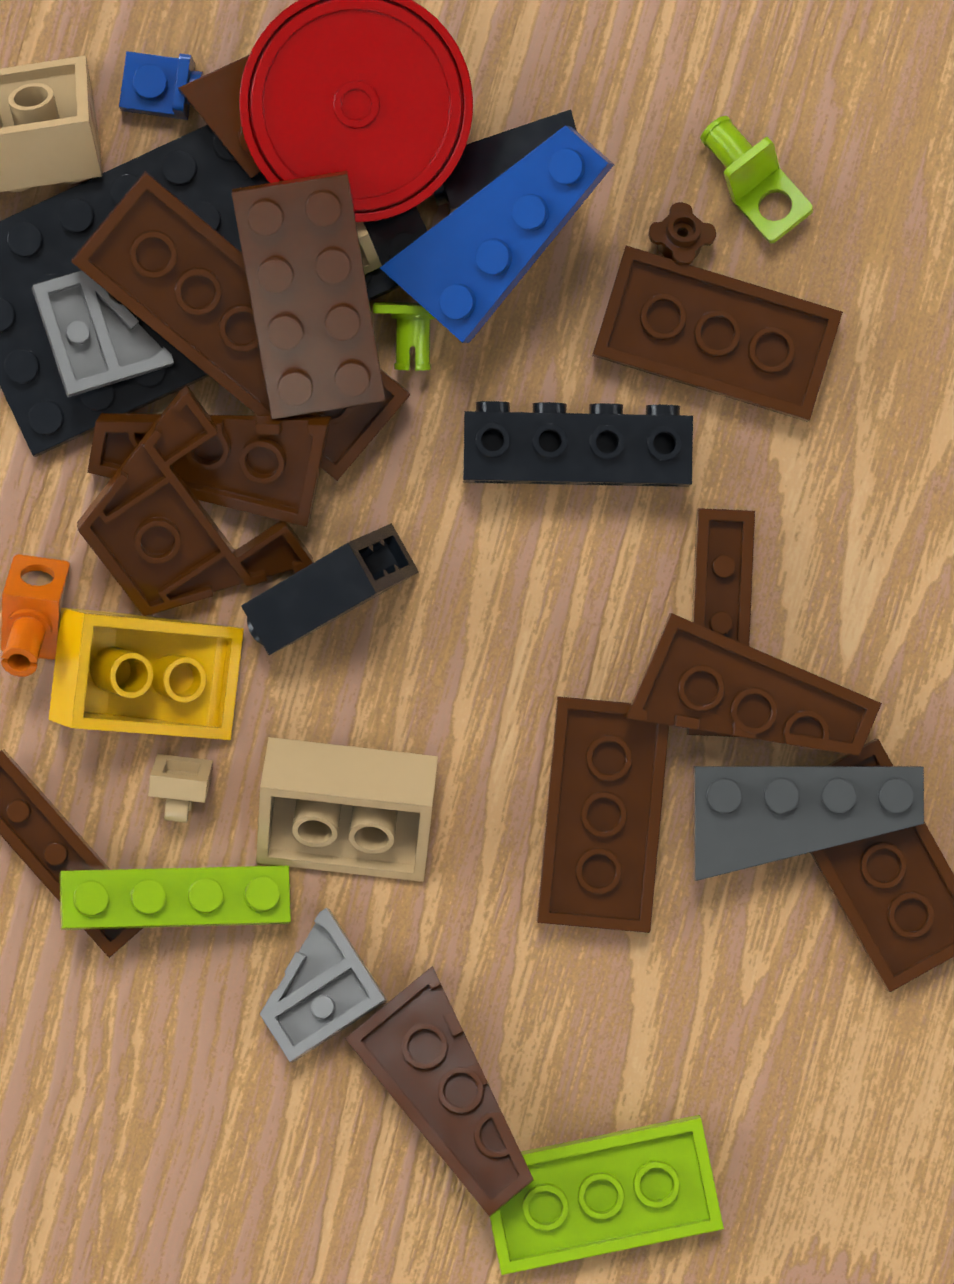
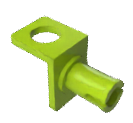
[700,116,813,243]
[373,302,436,371]

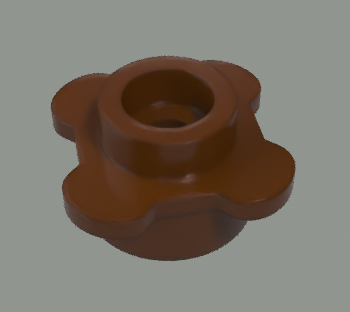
[648,202,716,265]

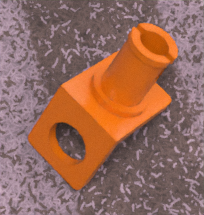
[1,554,70,677]

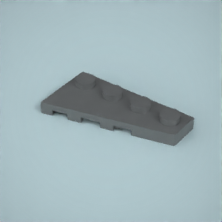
[694,766,924,881]

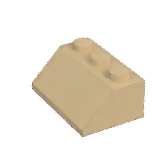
[0,55,102,192]
[256,737,438,882]

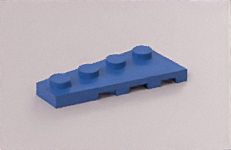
[380,125,614,343]

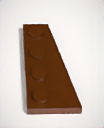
[345,966,534,1217]

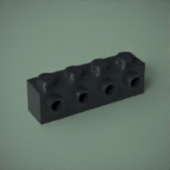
[463,401,693,487]

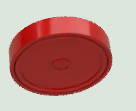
[239,0,473,222]

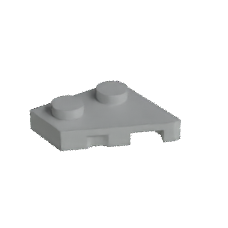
[32,271,174,398]
[260,908,387,1062]

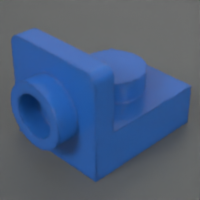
[119,51,203,120]

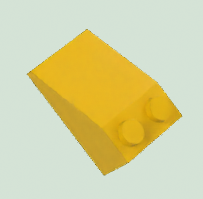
[48,607,244,740]

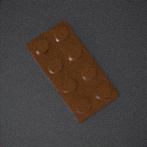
[231,171,385,419]
[592,245,843,422]
[537,696,669,933]
[810,738,954,992]

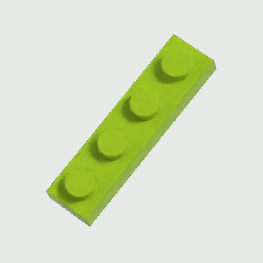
[60,865,291,930]

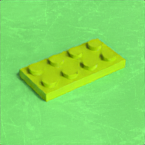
[490,1115,724,1275]

